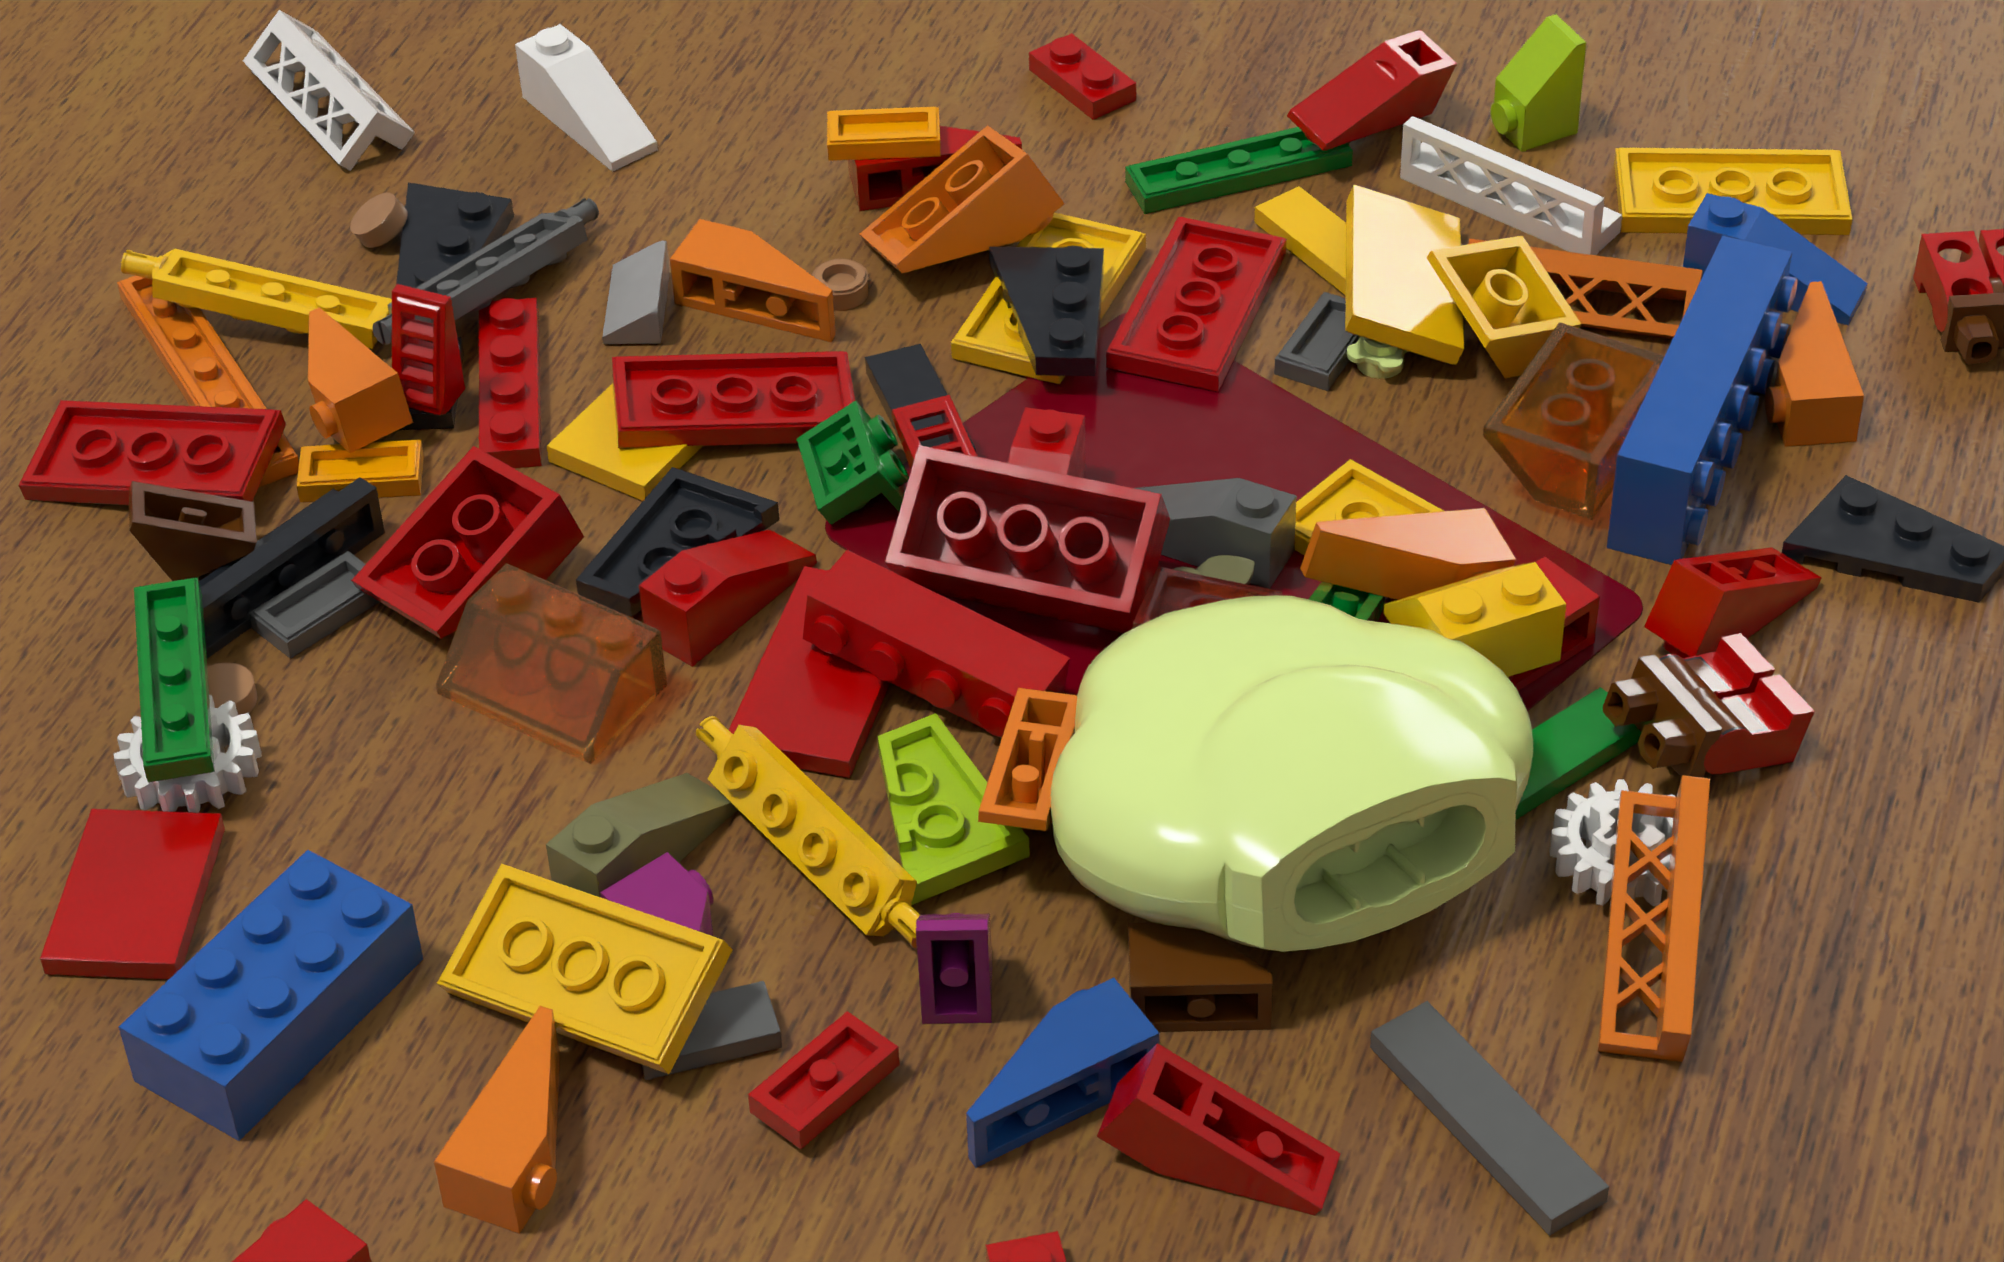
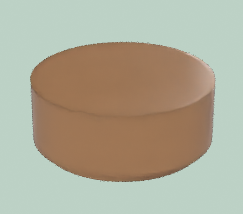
[350,192,407,248]
[812,259,869,311]
[207,663,258,715]

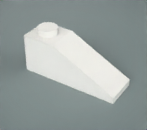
[515,24,658,172]

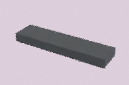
[1370,1001,1609,1236]

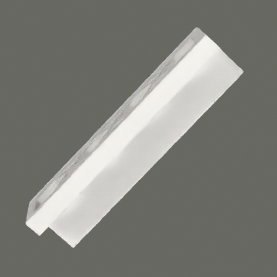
[243,10,415,171]
[1400,116,1622,255]

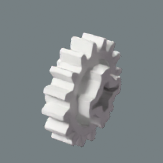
[114,695,262,813]
[1549,779,1676,906]

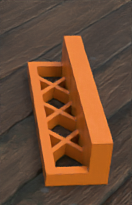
[1468,238,1702,339]
[1597,775,1710,1062]

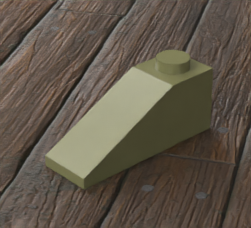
[546,773,738,897]

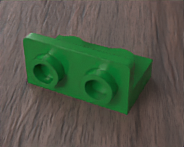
[797,400,909,525]

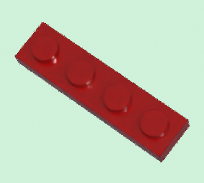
[479,298,542,469]

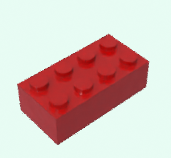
[885,445,1170,633]

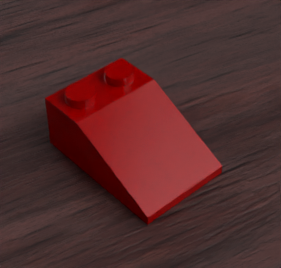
[351,446,584,639]

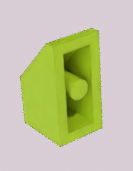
[1490,14,1586,152]

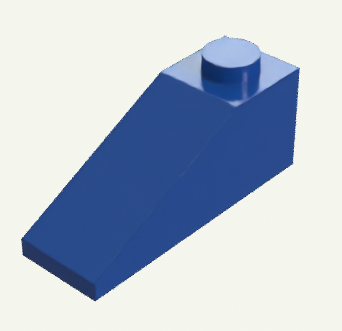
[1683,193,1868,326]
[966,978,1159,1168]

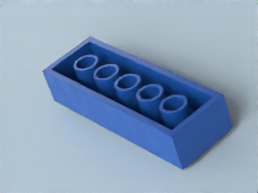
[1607,236,1798,565]

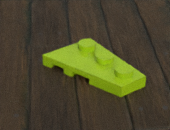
[878,713,1030,905]

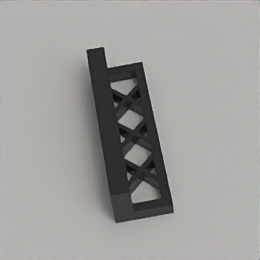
[199,477,385,659]

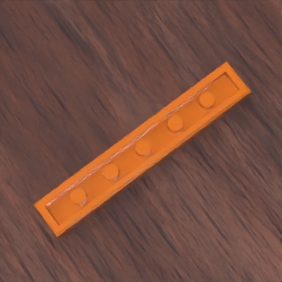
[117,276,299,487]

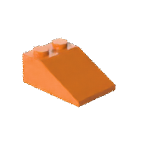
[859,125,1065,274]

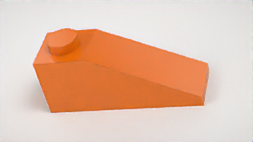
[670,219,836,342]
[1765,281,1864,447]
[308,307,413,453]
[1300,508,1516,600]
[978,688,1077,831]
[434,1006,560,1234]

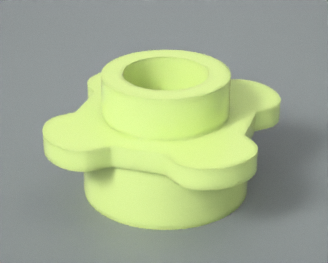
[1347,336,1409,379]

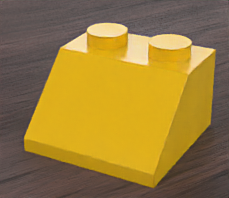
[1426,236,1582,378]
[1384,562,1566,677]

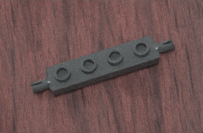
[372,198,599,345]

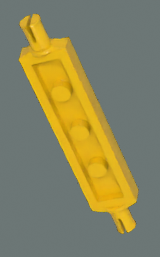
[121,249,392,349]
[696,716,920,949]

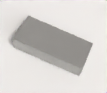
[602,241,670,344]

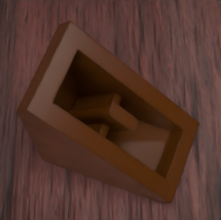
[129,481,256,581]

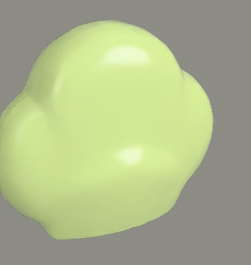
[1050,595,1533,952]

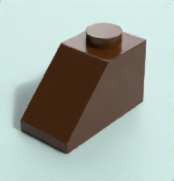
[1128,922,1273,1032]

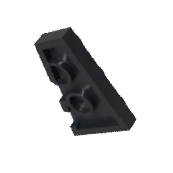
[396,182,514,288]
[989,246,1104,376]
[576,467,780,617]
[1782,475,2004,603]

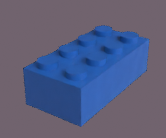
[118,850,423,1141]

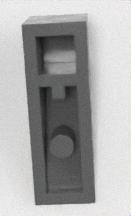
[1135,478,1297,589]

